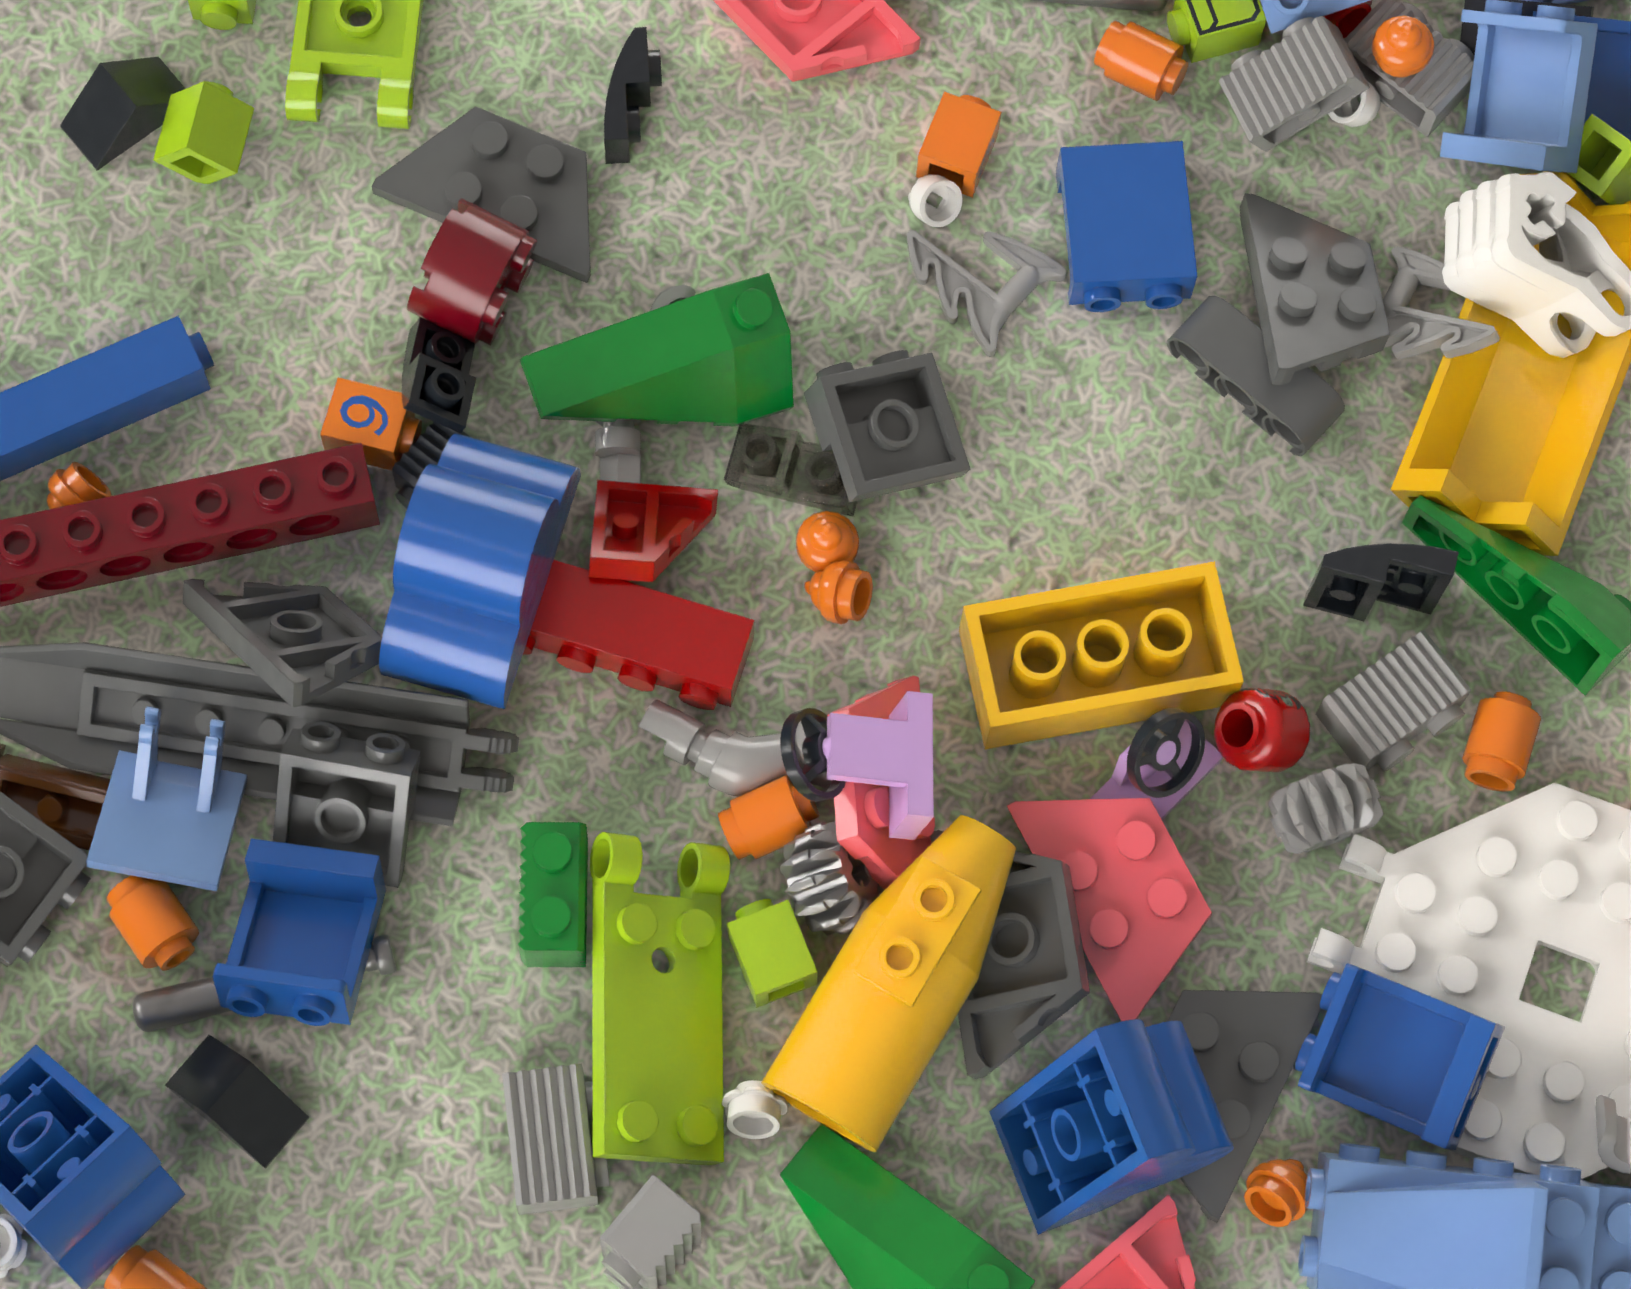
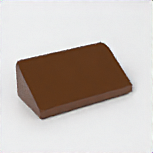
[0,754,110,850]

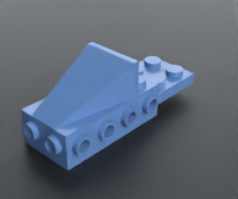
[1298,1143,1631,1289]

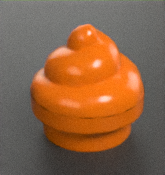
[1372,15,1435,77]
[47,462,112,509]
[796,511,859,572]
[804,560,873,624]
[1244,1159,1308,1227]

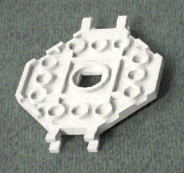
[1307,783,1631,1180]

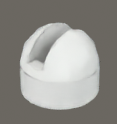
[1328,81,1380,127]
[908,174,963,227]

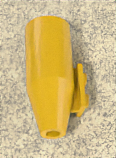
[761,815,1016,1152]

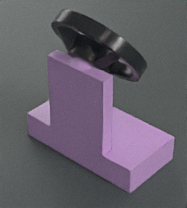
[780,691,934,840]
[1090,708,1223,820]

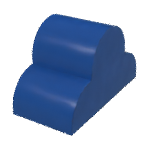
[379,433,581,709]
[989,1019,1234,1235]
[0,1045,185,1289]

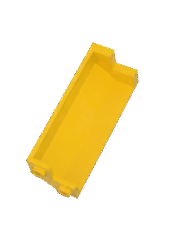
[1391,171,1631,556]

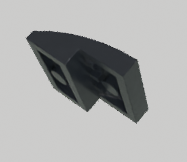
[1303,543,1459,622]

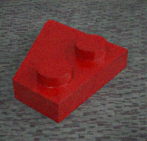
[589,480,718,582]

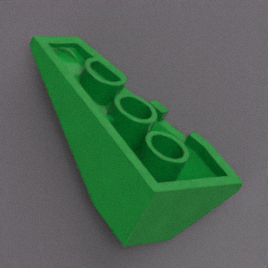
[520,273,794,427]
[1402,495,1631,696]
[780,1123,1036,1289]

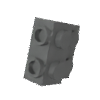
[804,350,971,503]
[273,722,421,888]
[0,792,91,967]

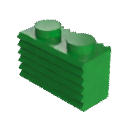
[518,822,588,967]

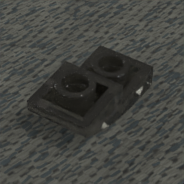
[724,424,858,516]

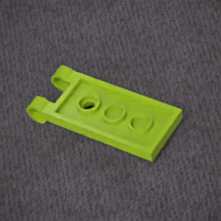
[285,0,424,129]
[589,832,730,1165]

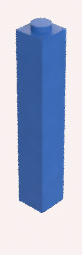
[0,315,215,481]

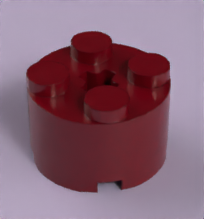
[407,198,537,346]

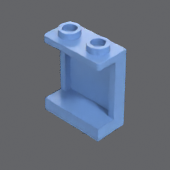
[1440,0,1598,173]

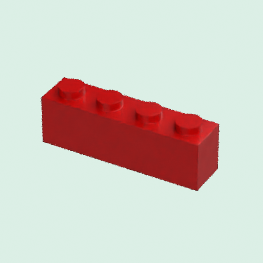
[523,560,755,710]

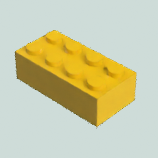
[959,561,1244,750]

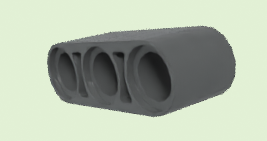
[1167,296,1345,456]

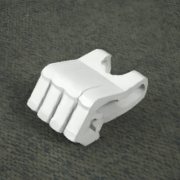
[1442,172,1631,358]

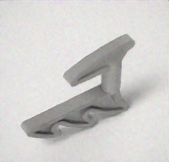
[907,230,1067,357]
[1383,247,1500,359]

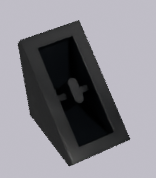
[60,56,186,171]
[165,1035,309,1169]

